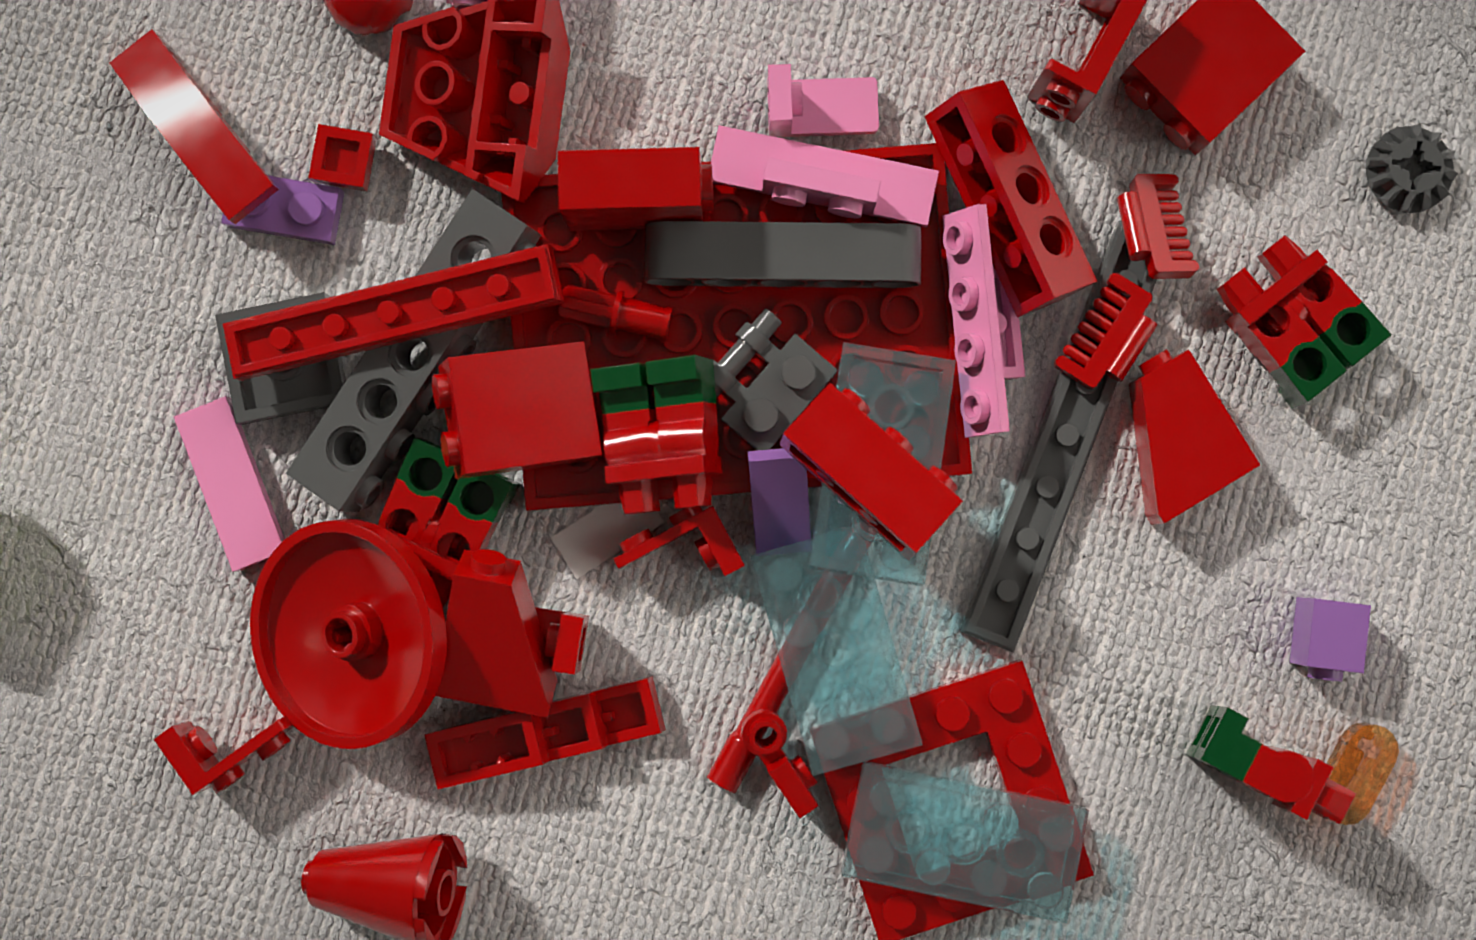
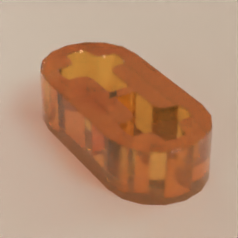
[1327,722,1399,825]

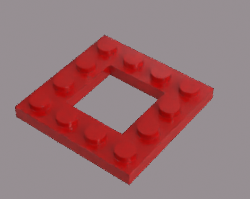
[809,659,1094,940]

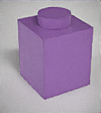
[1289,597,1371,682]

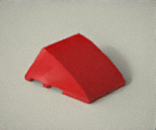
[379,0,571,203]

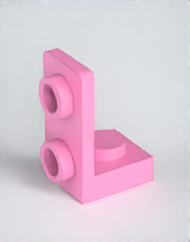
[767,64,879,137]

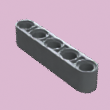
[644,221,921,288]

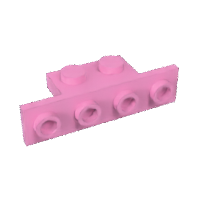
[711,125,939,227]
[942,204,1025,438]

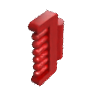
[1117,174,1199,279]
[1054,273,1158,389]

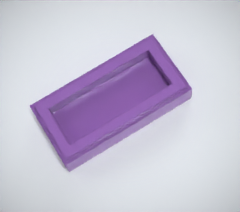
[748,448,812,556]

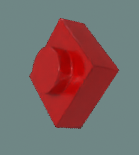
[308,124,377,192]

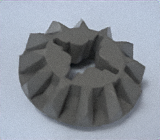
[1366,124,1458,213]

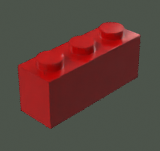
[780,383,963,561]

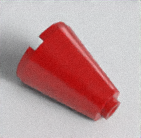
[301,833,467,940]

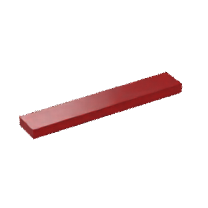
[223,244,564,381]

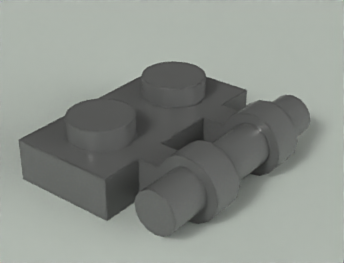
[713,308,838,451]

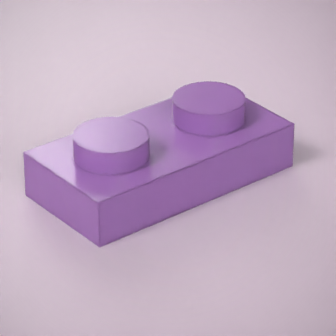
[221,175,345,245]

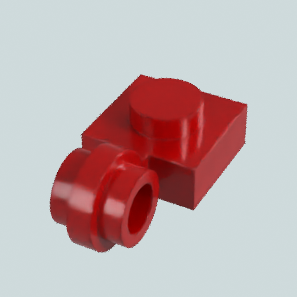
[741,709,818,819]

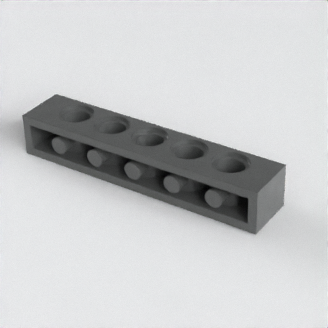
[286,189,541,512]

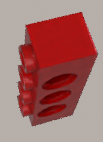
[924,80,1097,318]

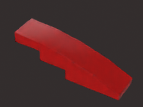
[109,29,279,224]
[424,676,666,790]

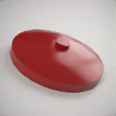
[250,519,447,749]

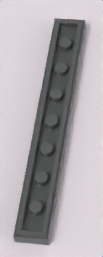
[959,220,1168,653]

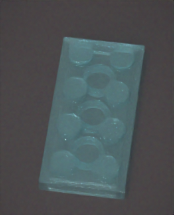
[808,342,956,587]
[751,525,923,776]
[841,760,1089,924]

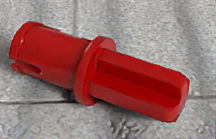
[558,285,673,342]

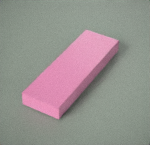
[174,396,285,572]

